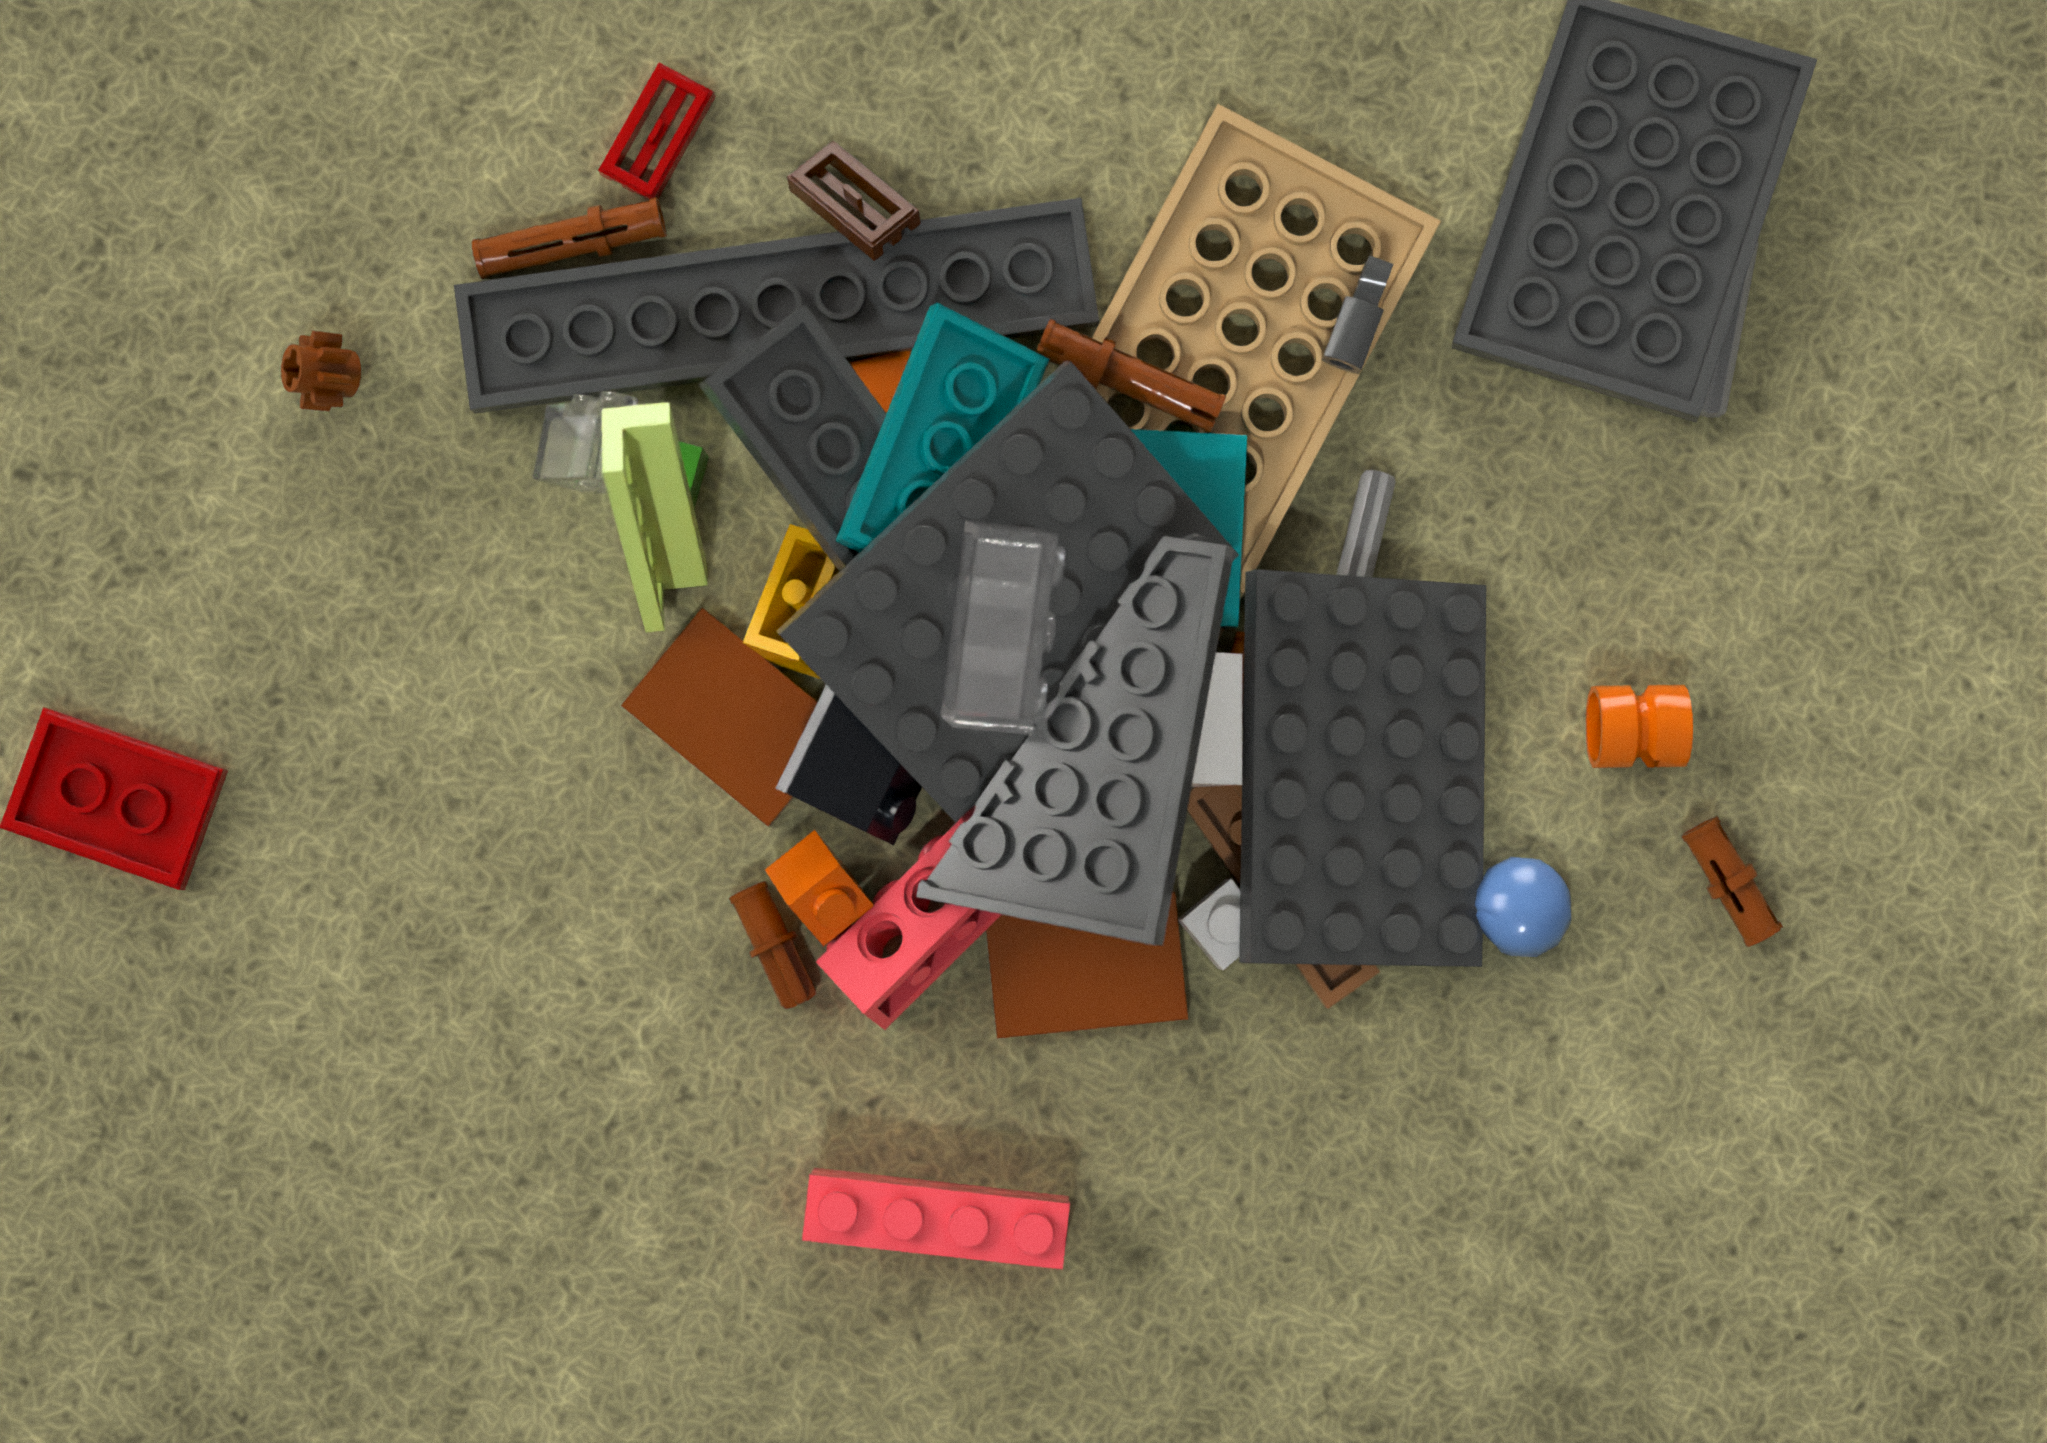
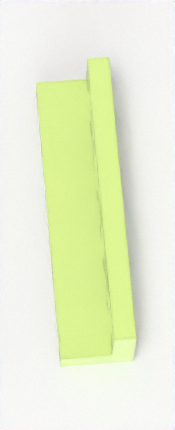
[602,402,708,632]

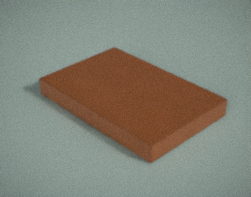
[621,608,817,827]
[986,892,1188,1039]

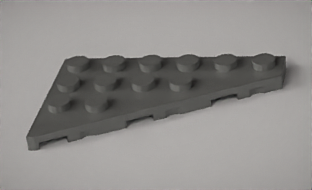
[916,536,1235,946]

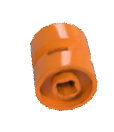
[1586,685,1693,768]

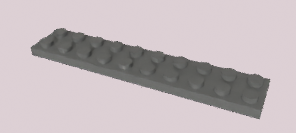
[454,198,1099,414]

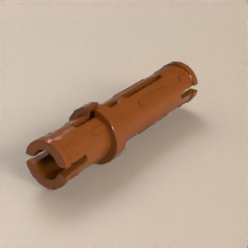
[472,197,667,279]
[1036,318,1226,433]

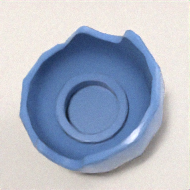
[1475,857,1571,957]

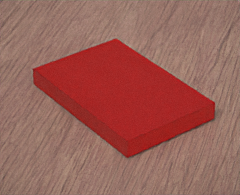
[0,707,228,890]

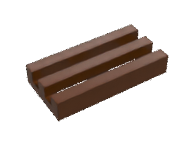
[787,141,921,261]

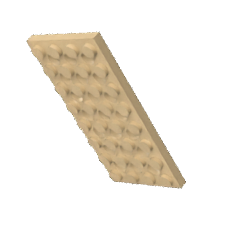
[1086,104,1441,640]

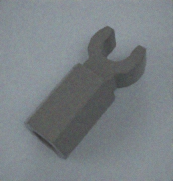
[1322,255,1393,374]

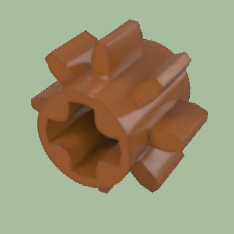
[281,330,361,411]

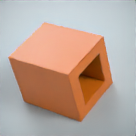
[765,830,874,946]

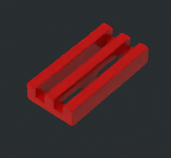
[598,62,716,201]

